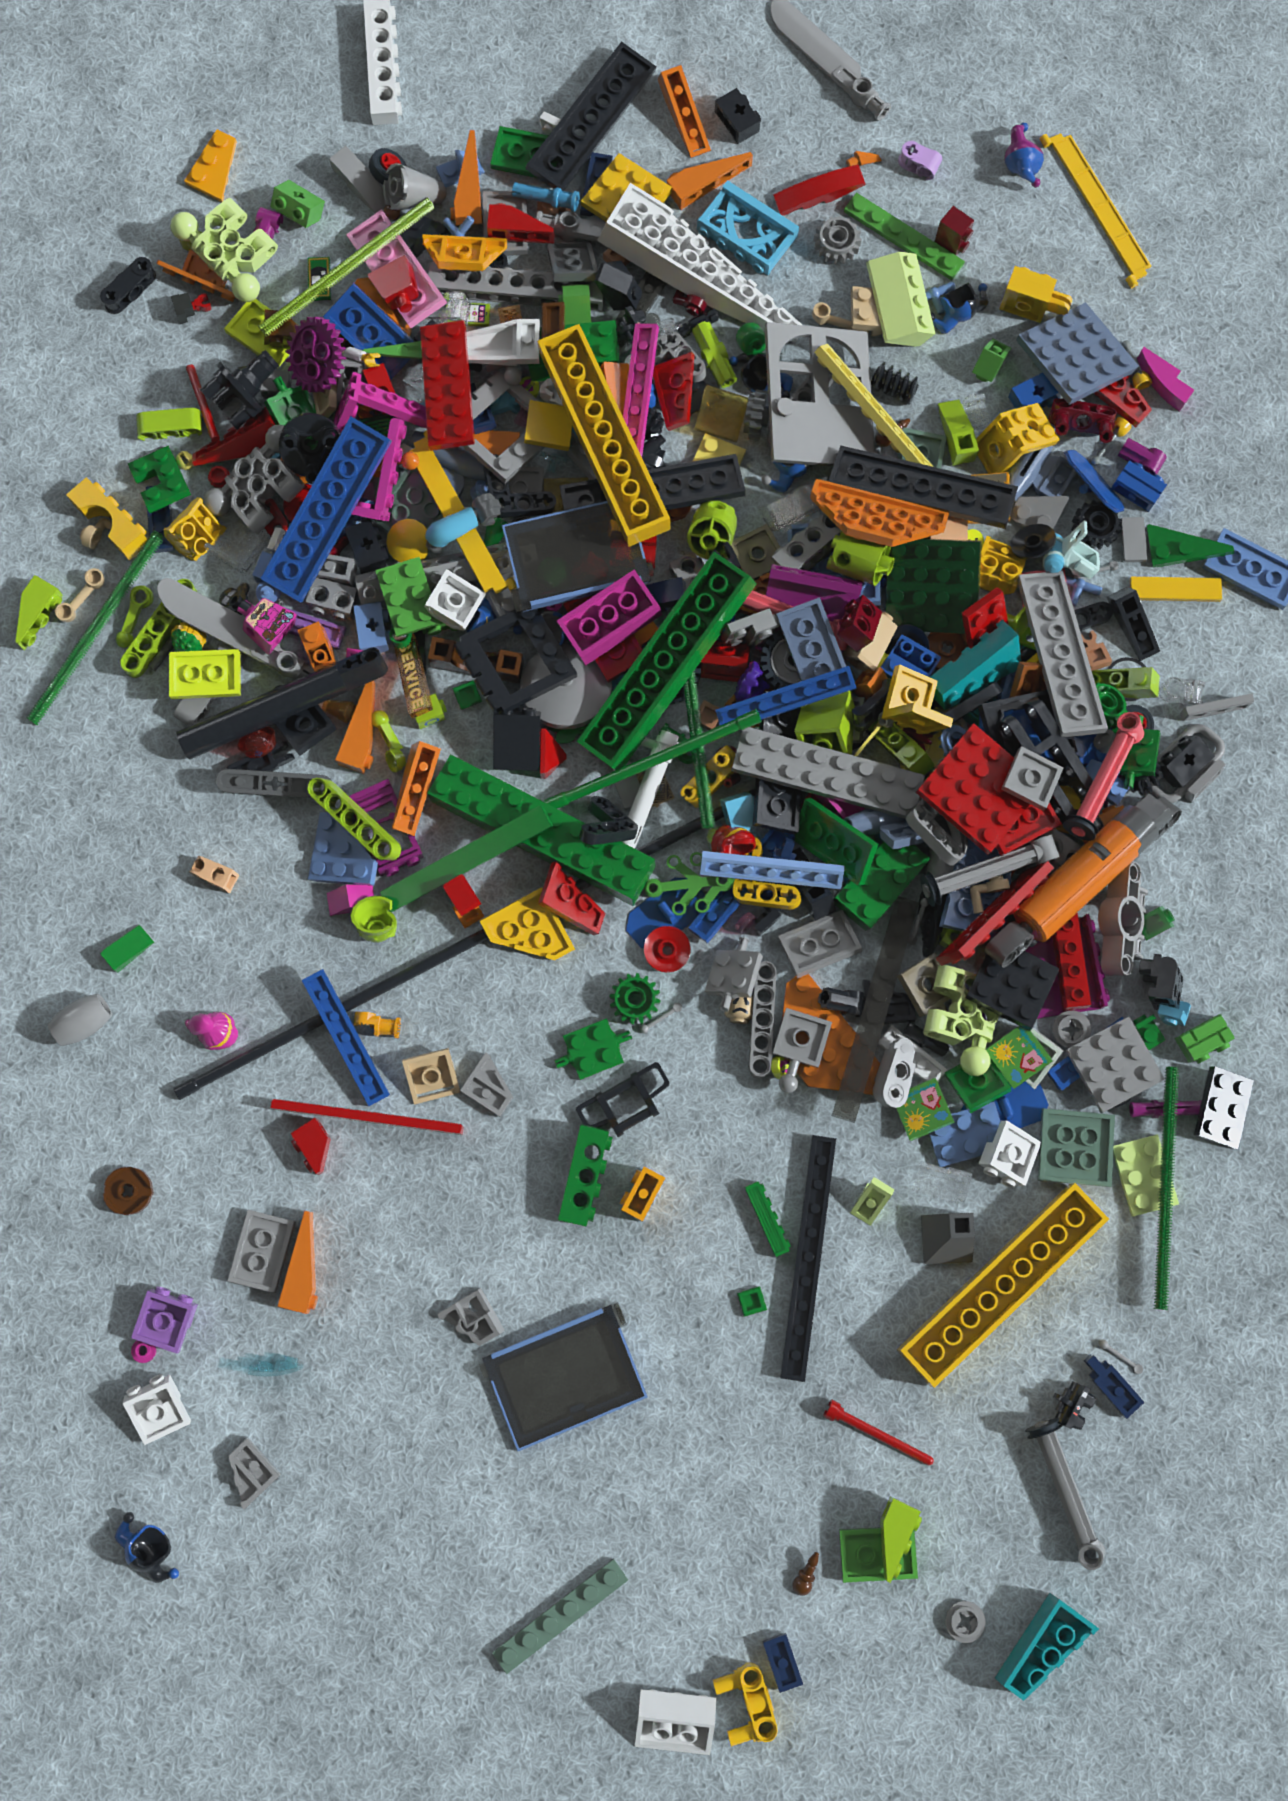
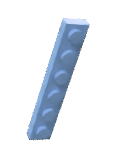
[700,851,844,889]

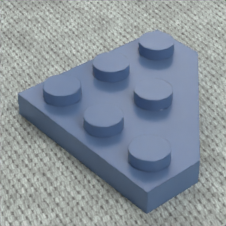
[308,812,378,886]

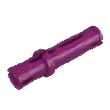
[1129,1100,1202,1119]

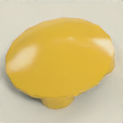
[386,519,428,562]

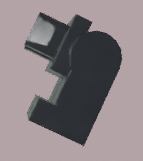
[1139,954,1183,1010]

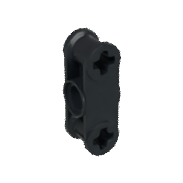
[100,257,156,314]

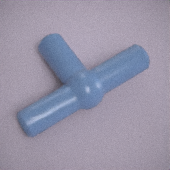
[443,216,474,236]
[925,282,955,315]
[1065,575,1102,607]

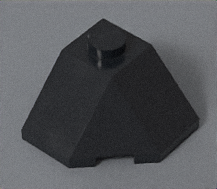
[594,261,642,311]

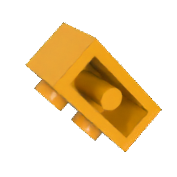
[619,1167,665,1222]

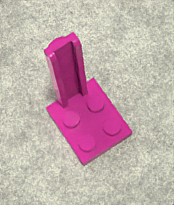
[334,372,427,432]
[352,418,407,521]

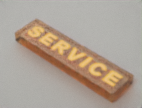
[394,634,433,719]

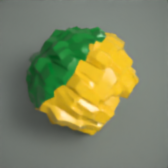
[171,622,207,652]

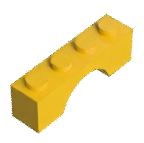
[66,477,147,561]

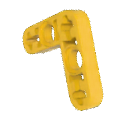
[733,838,801,910]

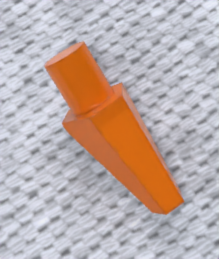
[846,151,882,167]

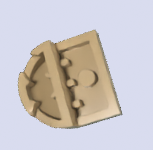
[851,286,883,336]

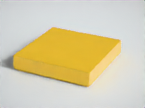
[524,400,572,451]

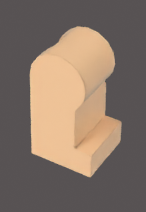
[189,856,239,894]

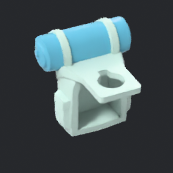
[1043,521,1100,580]

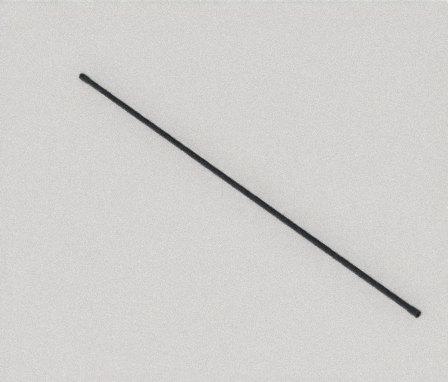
[173,647,1037,1100]

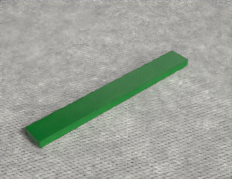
[380,805,553,913]

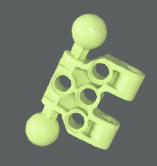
[170,198,278,302]
[923,965,999,1076]

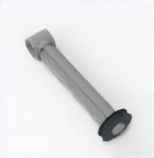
[920,834,1060,907]
[1025,1418,1106,1570]

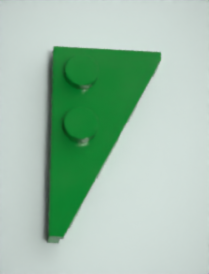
[1147,524,1234,568]

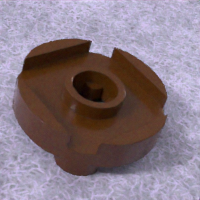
[103,1167,154,1216]

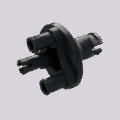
[200,350,279,430]
[279,413,341,484]

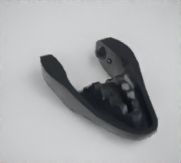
[918,890,947,957]

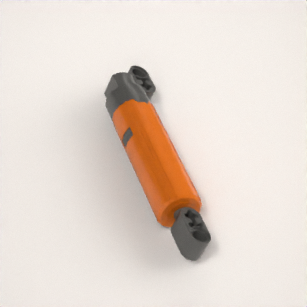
[984,794,1182,968]

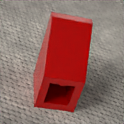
[290,1118,331,1175]

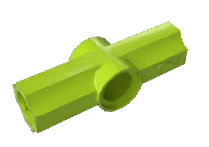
[692,321,737,389]

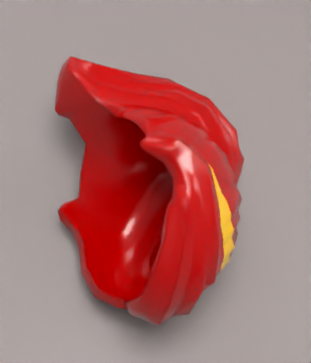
[711,825,756,855]

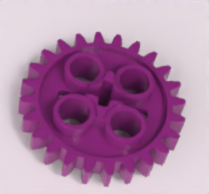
[285,317,346,393]

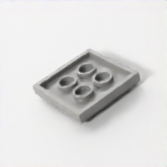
[1065,1017,1165,1113]

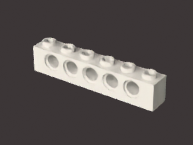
[363,0,402,125]

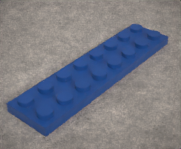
[260,416,392,603]

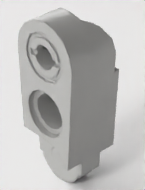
[873,1038,916,1108]

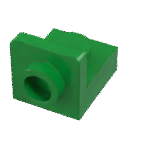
[1142,906,1175,941]
[1133,1014,1166,1050]

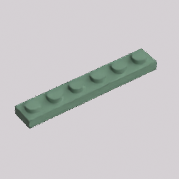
[492,1558,628,1674]

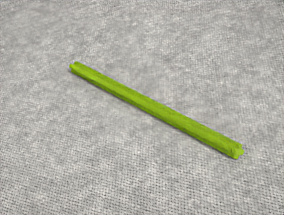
[259,197,435,337]

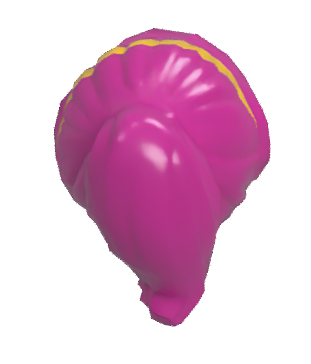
[185,1012,238,1050]

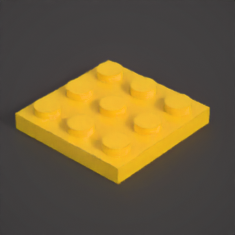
[581,153,672,222]

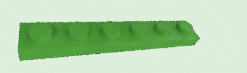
[844,192,965,281]

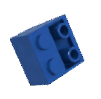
[881,635,941,679]

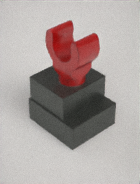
[170,292,212,324]

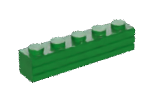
[745,1181,791,1257]

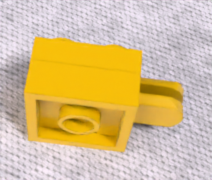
[999,266,1072,323]

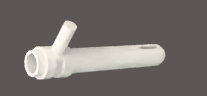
[621,730,679,848]

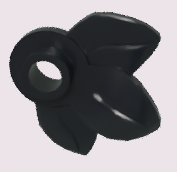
[219,582,250,615]

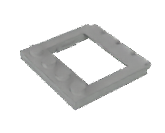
[463,371,545,484]

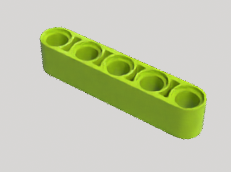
[120,579,197,678]
[307,778,401,861]

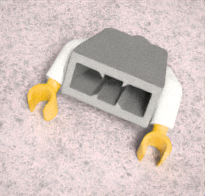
[337,347,381,419]

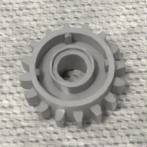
[813,216,862,264]

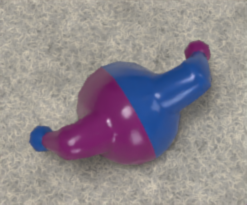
[1004,122,1044,188]

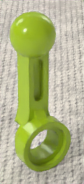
[115,585,154,648]
[372,710,406,773]

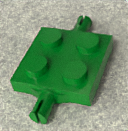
[264,376,316,440]
[1112,715,1161,790]
[554,1018,632,1080]

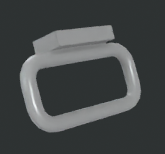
[1147,724,1226,803]

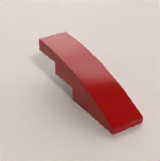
[773,164,866,216]

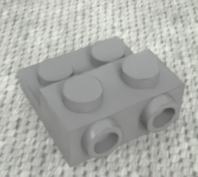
[720,608,779,647]

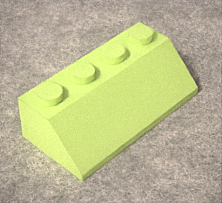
[866,252,935,347]

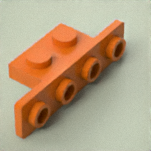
[157,249,238,302]

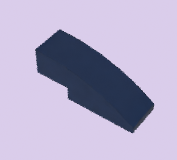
[645,577,686,612]

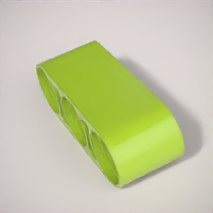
[136,408,202,441]

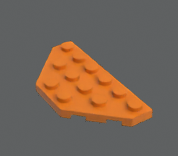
[810,479,949,547]
[782,974,880,1095]

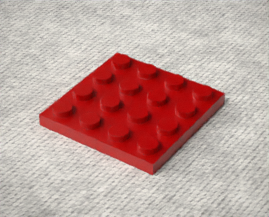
[915,723,1030,855]

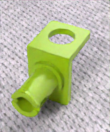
[1007,607,1036,650]

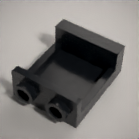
[493,707,541,771]

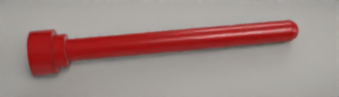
[823,1399,934,1466]

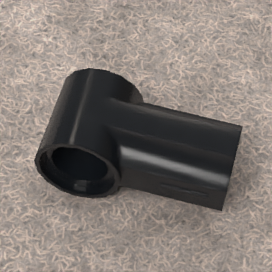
[818,987,864,1017]

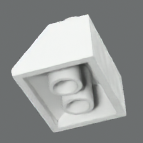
[635,1689,716,1755]

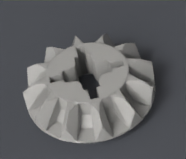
[1052,1010,1091,1048]
[945,1600,986,1643]

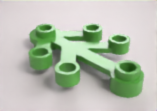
[644,852,735,916]

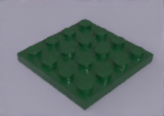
[886,538,982,634]

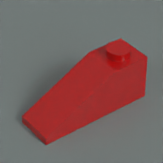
[487,203,554,244]

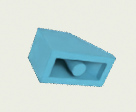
[720,792,755,831]

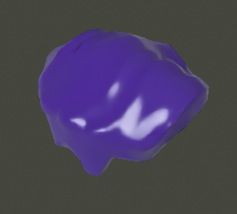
[734,661,770,703]

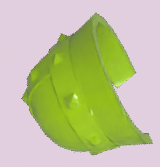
[351,896,397,943]

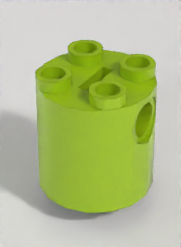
[687,501,737,560]
[826,531,894,586]

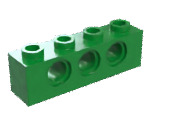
[558,1124,613,1227]

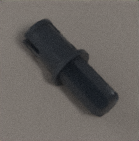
[903,1021,950,1057]

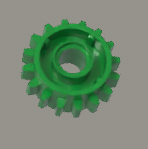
[1095,683,1128,730]
[609,973,661,1025]

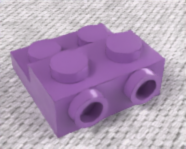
[131,1286,198,1354]

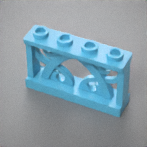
[697,180,799,276]

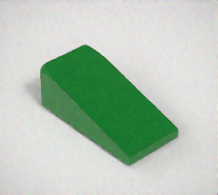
[100,925,155,973]

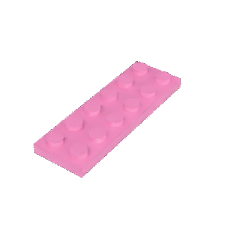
[346,209,447,328]

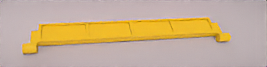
[1039,133,1152,289]
[408,430,517,594]

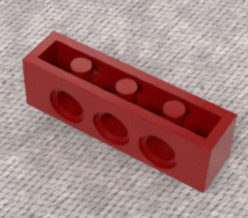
[1052,913,1091,1012]

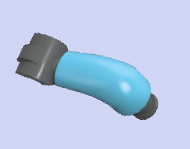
[425,493,502,553]

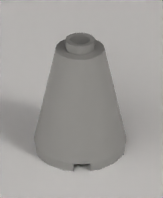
[383,163,447,210]

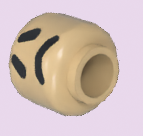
[724,995,753,1024]

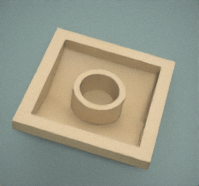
[402,1048,460,1105]

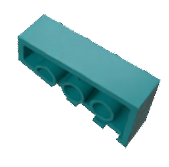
[930,619,1021,710]
[995,1593,1099,1701]

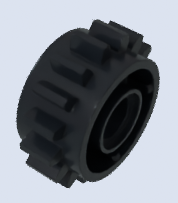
[1071,500,1122,550]

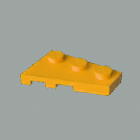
[184,129,237,202]

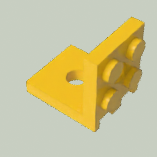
[976,403,1060,473]
[881,665,953,734]

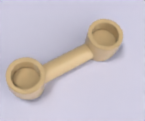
[812,302,870,333]
[55,568,104,622]

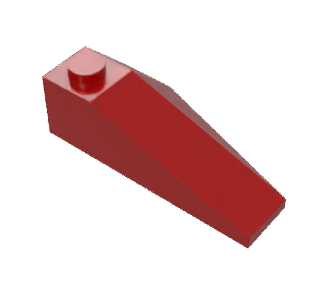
[192,407,275,466]

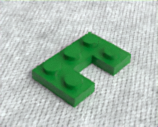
[128,445,191,513]

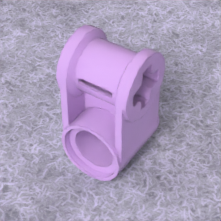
[898,141,942,180]

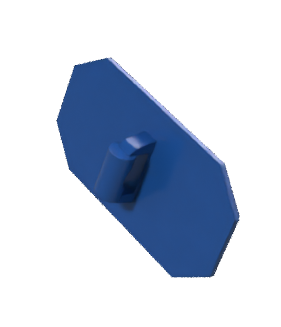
[1064,450,1124,513]
[626,877,705,948]
[961,1082,1049,1129]

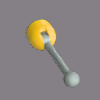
[1122,340,1152,390]
[1091,417,1131,466]

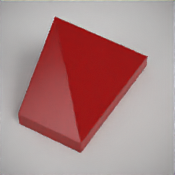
[540,729,567,779]

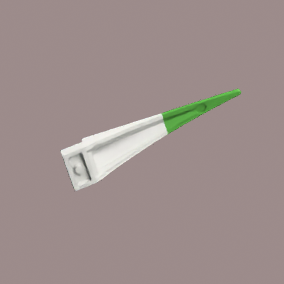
[362,319,540,366]

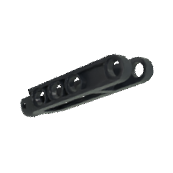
[997,698,1104,831]

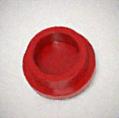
[208,466,230,488]

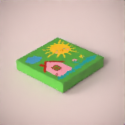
[986,1026,1053,1089]
[896,1078,955,1141]

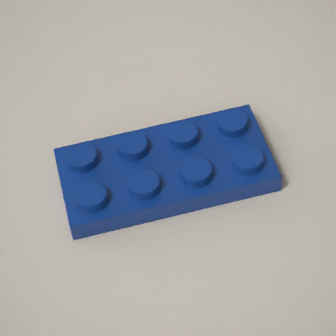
[323,283,414,380]

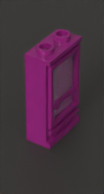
[349,779,424,877]

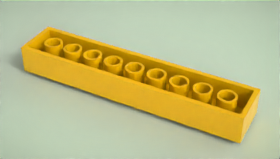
[537,324,671,547]
[896,1183,1109,1388]

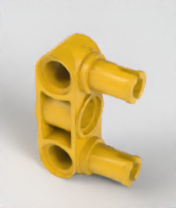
[680,745,736,809]
[712,1662,778,1747]

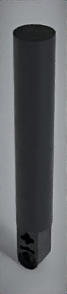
[176,647,388,760]

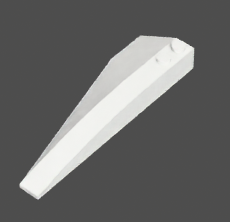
[597,183,802,343]

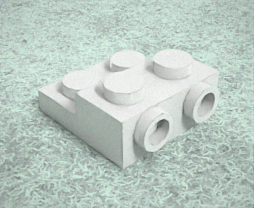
[979,1121,1041,1188]
[123,1374,191,1445]

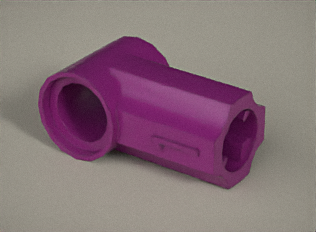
[253,207,284,240]
[1118,437,1167,475]

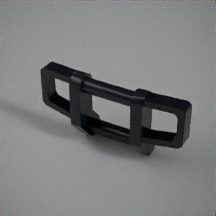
[576,1062,670,1137]

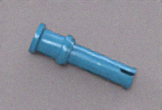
[512,182,580,212]

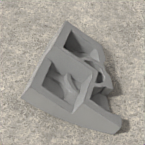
[437,1288,505,1346]

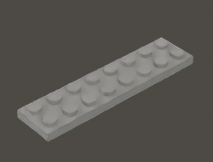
[1017,571,1108,737]
[731,727,925,819]

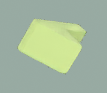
[850,1177,894,1226]

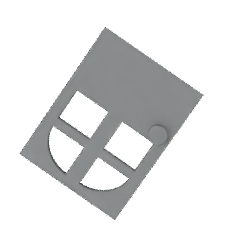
[765,322,875,466]

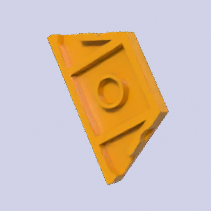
[422,234,507,272]

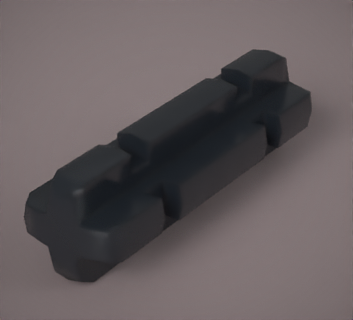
[678,308,719,338]

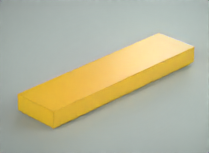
[1130,576,1222,602]

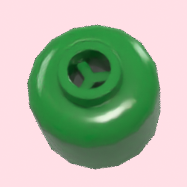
[736,322,766,355]

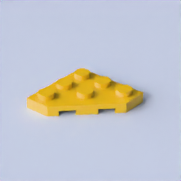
[479,887,575,960]

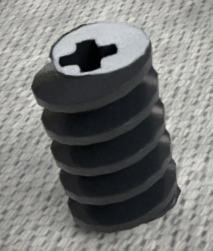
[871,362,919,405]

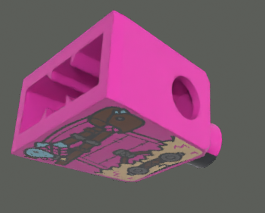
[237,598,297,655]

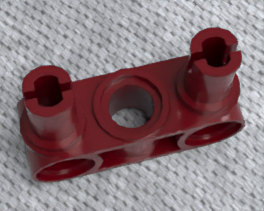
[1048,398,1117,443]

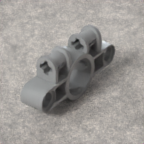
[1098,862,1148,976]

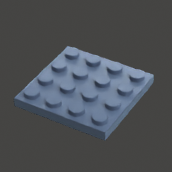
[1016,302,1139,405]

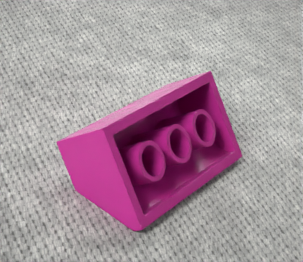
[557,569,663,665]

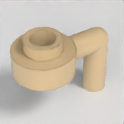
[80,518,112,550]
[970,875,1010,914]

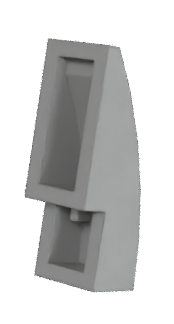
[329,145,386,214]

